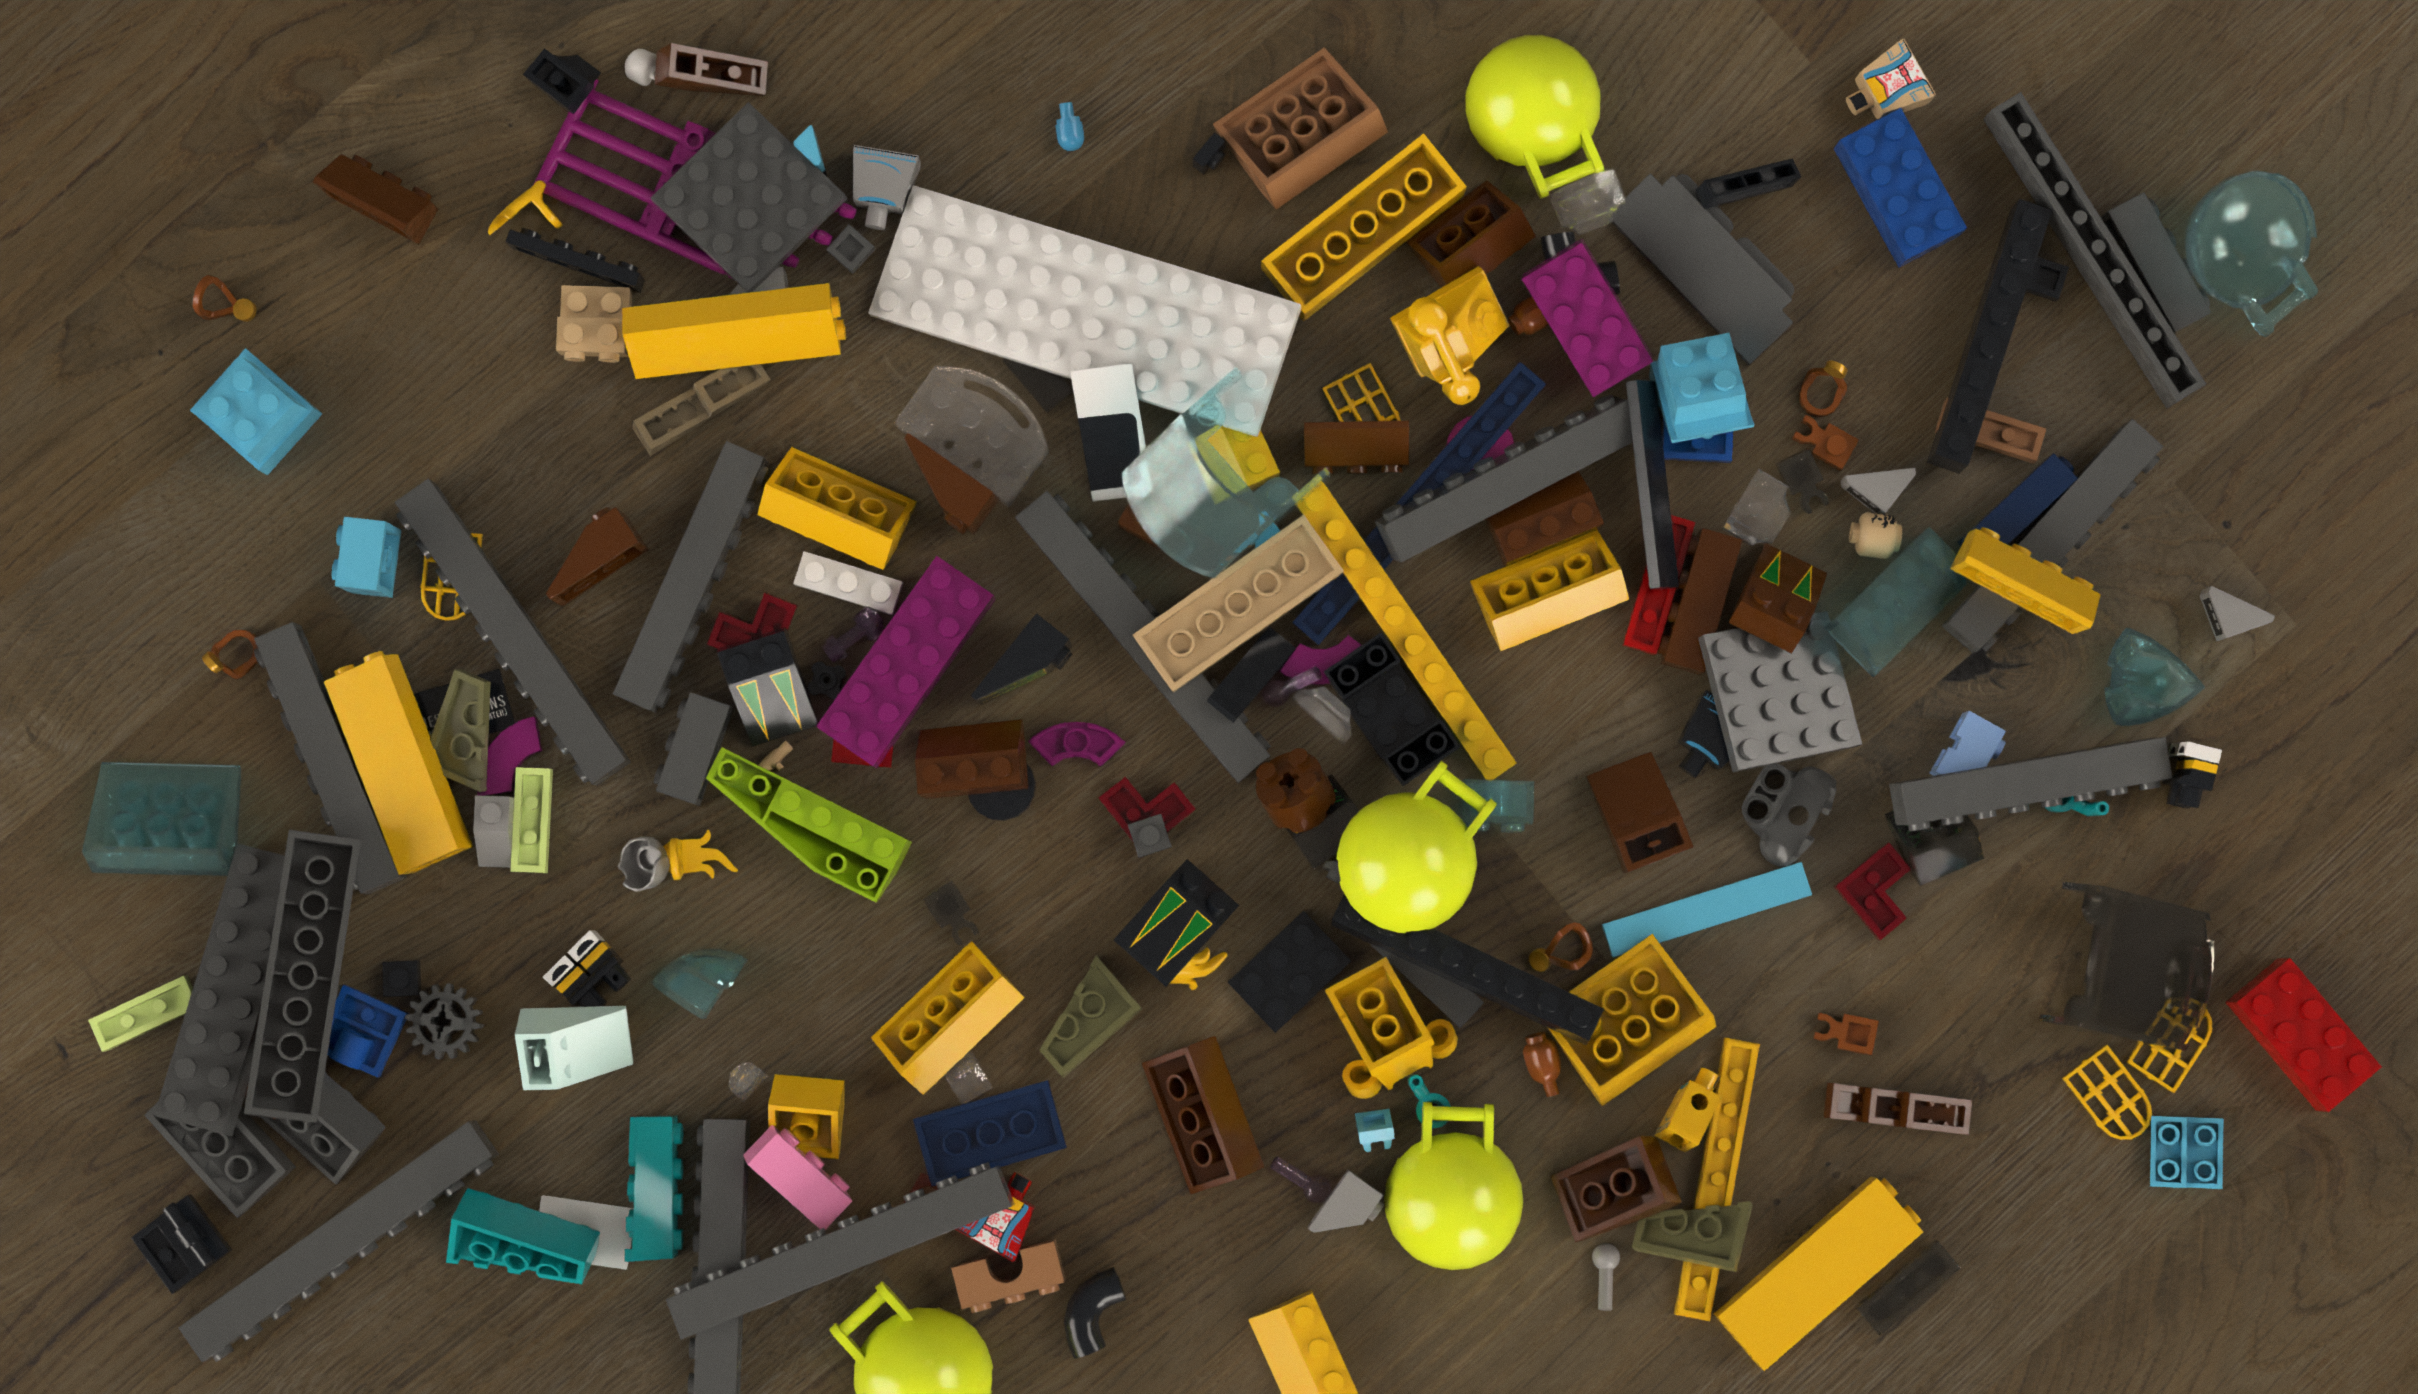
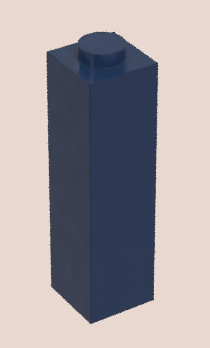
[1957,453,2078,546]

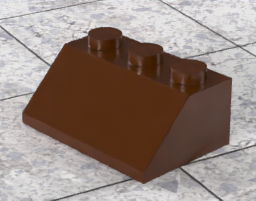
[313,154,438,245]
[1406,180,1536,287]
[1304,421,1409,474]
[1485,471,1604,567]
[915,719,1029,799]

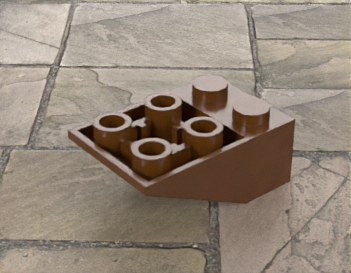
[1586,752,1693,873]

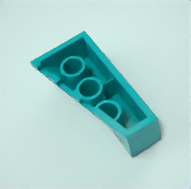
[624,1115,684,1262]
[446,1188,600,1284]

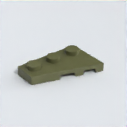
[430,669,491,792]
[1039,955,1142,1078]
[1632,1201,1753,1272]

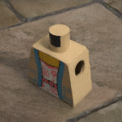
[1846,39,1936,120]

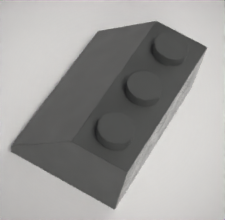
[260,1071,386,1185]

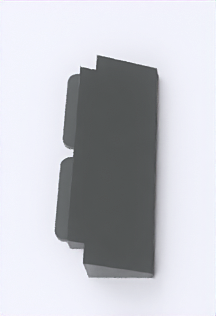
[1607,173,1794,366]

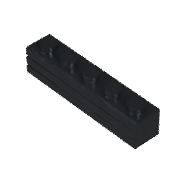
[1696,158,1802,209]

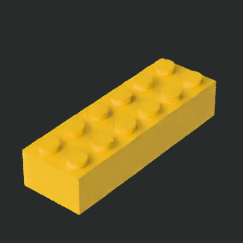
[1261,133,1467,322]

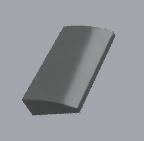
[145,1102,296,1218]

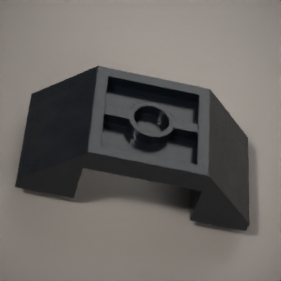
[1324,633,1460,786]

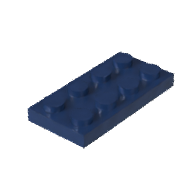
[913,1080,1067,1187]

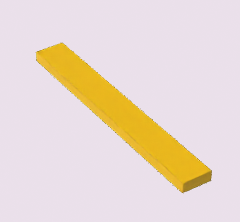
[1674,1037,1760,1321]

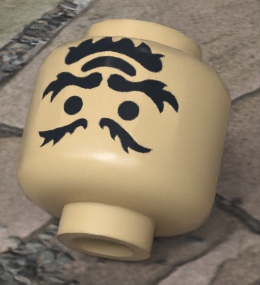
[1849,512,1902,559]

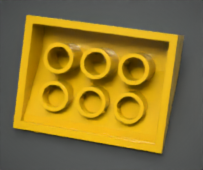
[1547,934,1716,1106]

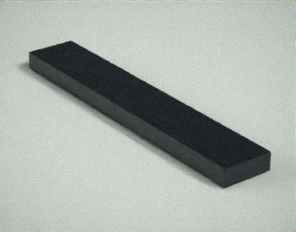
[1626,380,1679,589]

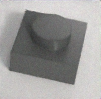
[826,224,875,274]
[1128,814,1172,858]

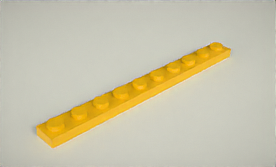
[1291,477,1517,783]

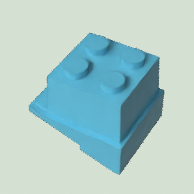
[1649,333,1754,443]
[190,348,322,475]

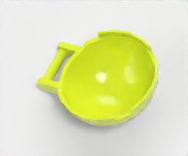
[1465,35,1605,199]
[1336,760,1497,933]
[1384,1102,1523,1270]
[829,1281,993,1394]

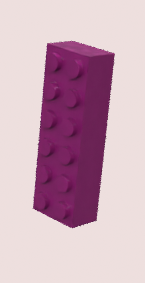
[816,556,996,769]

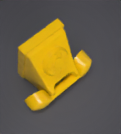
[1390,266,1510,405]
[1325,957,1458,1099]

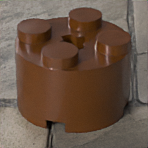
[1256,748,1335,832]

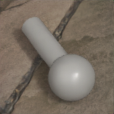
[1592,1243,1620,1311]

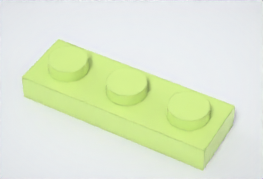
[510,767,553,873]
[88,975,193,1052]

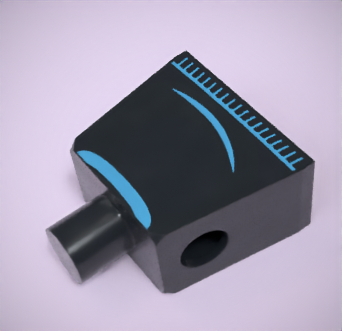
[1678,690,1730,778]

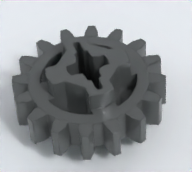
[405,984,484,1059]

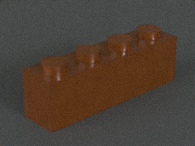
[1657,528,1743,675]

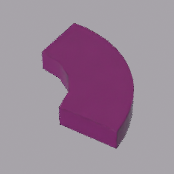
[1280,636,1362,685]
[477,716,543,796]
[1028,722,1126,767]

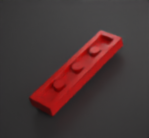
[1622,515,1696,655]

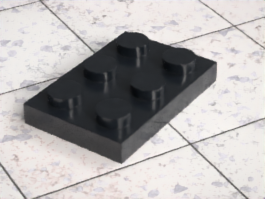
[1228,910,1351,1033]

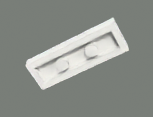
[793,551,904,616]

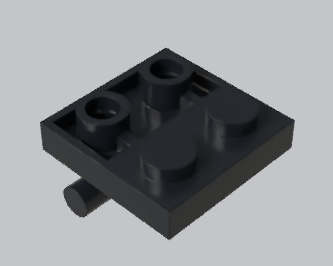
[131,1194,232,1294]

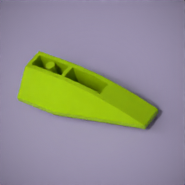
[706,747,912,903]

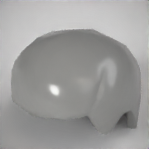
[617,836,670,892]

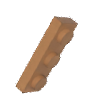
[1935,398,2046,464]

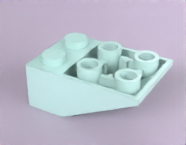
[515,1006,633,1090]

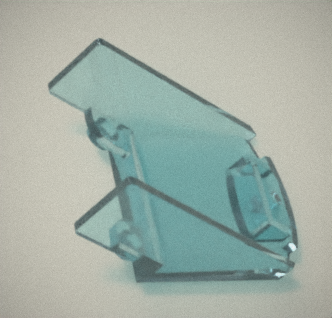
[1121,367,1330,579]

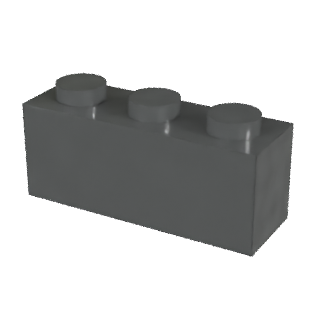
[654,692,734,806]

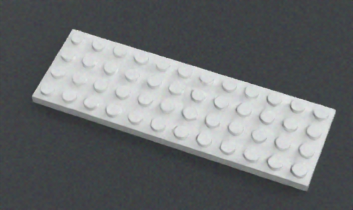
[868,185,1302,437]

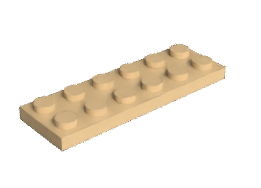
[1133,515,1344,693]

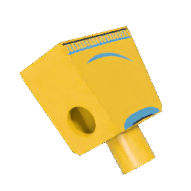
[1654,1068,1721,1152]

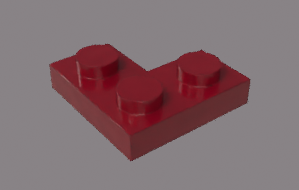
[707,592,798,649]
[1099,776,1196,843]
[1834,842,1911,941]

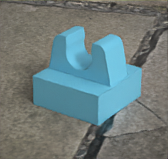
[1355,1108,1395,1152]

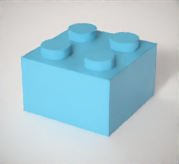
[332,517,401,598]

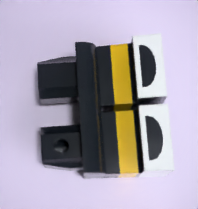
[2162,742,2222,809]
[543,930,631,1007]

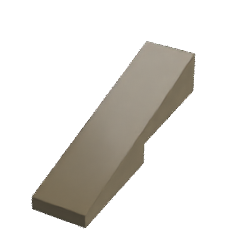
[632,364,771,457]

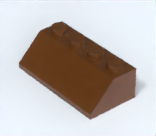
[1142,1036,1265,1194]

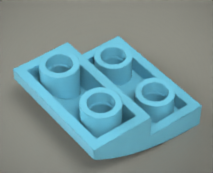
[2150,1116,2224,1189]

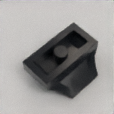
[523,48,601,114]

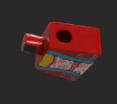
[955,1172,1035,1262]

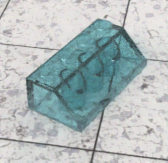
[1824,527,1967,677]

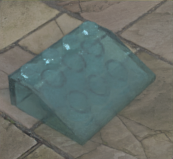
[82,762,241,876]

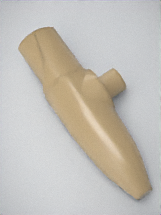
[758,740,793,771]

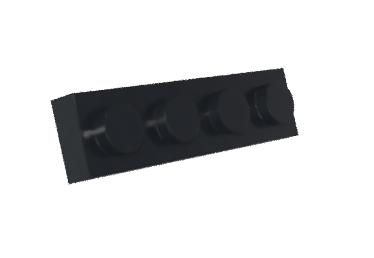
[505,228,645,293]

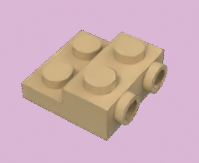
[556,285,632,363]

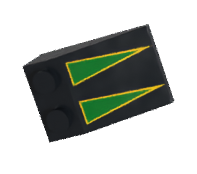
[971,613,1072,705]
[717,627,818,747]
[1114,859,1239,987]

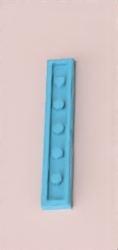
[1601,862,1812,958]

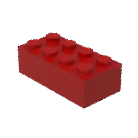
[2225,958,2382,1112]

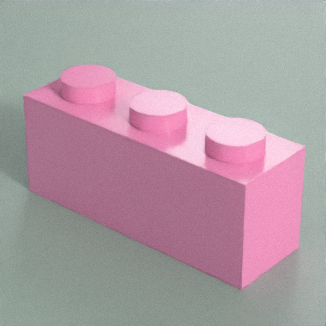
[743,1125,852,1230]

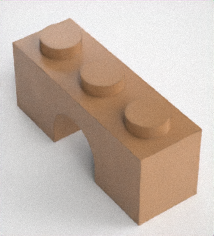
[951,1239,1066,1313]

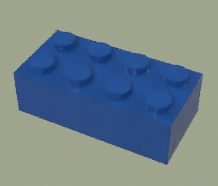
[1834,108,1967,268]

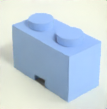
[1929,711,2006,776]

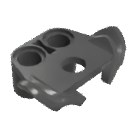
[1742,764,1837,867]

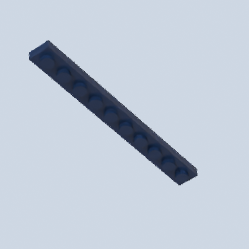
[1292,362,1546,645]

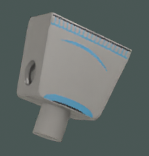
[853,145,921,230]

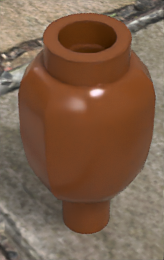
[1508,297,1549,335]
[1523,1031,1561,1097]

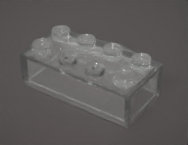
[894,366,1049,508]

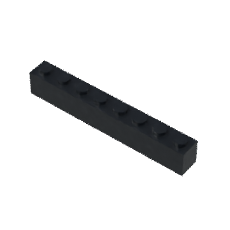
[1926,199,2052,474]
[1332,894,1604,1045]

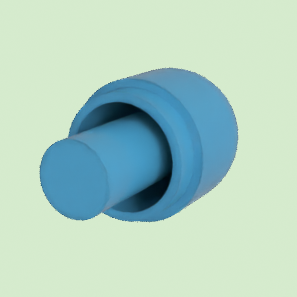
[1055,102,1084,151]

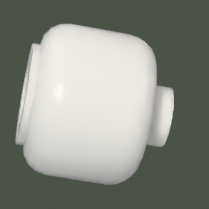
[625,49,657,86]

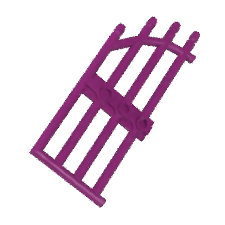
[533,79,857,279]

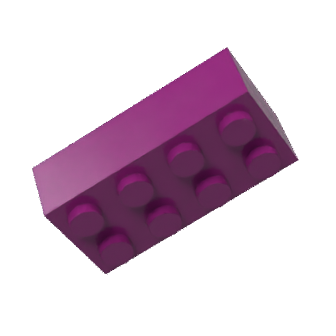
[1522,238,1653,397]

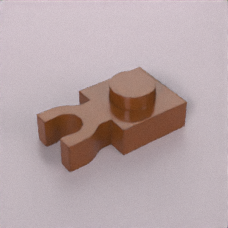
[1791,415,1859,471]
[1814,1013,1879,1056]

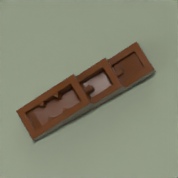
[1824,1082,1972,1135]

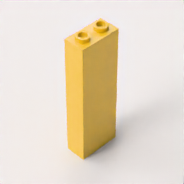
[622,283,846,379]
[324,651,473,875]
[1713,1176,1923,1371]

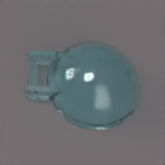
[2184,171,2318,337]

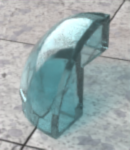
[2105,627,2205,726]
[652,949,748,1019]

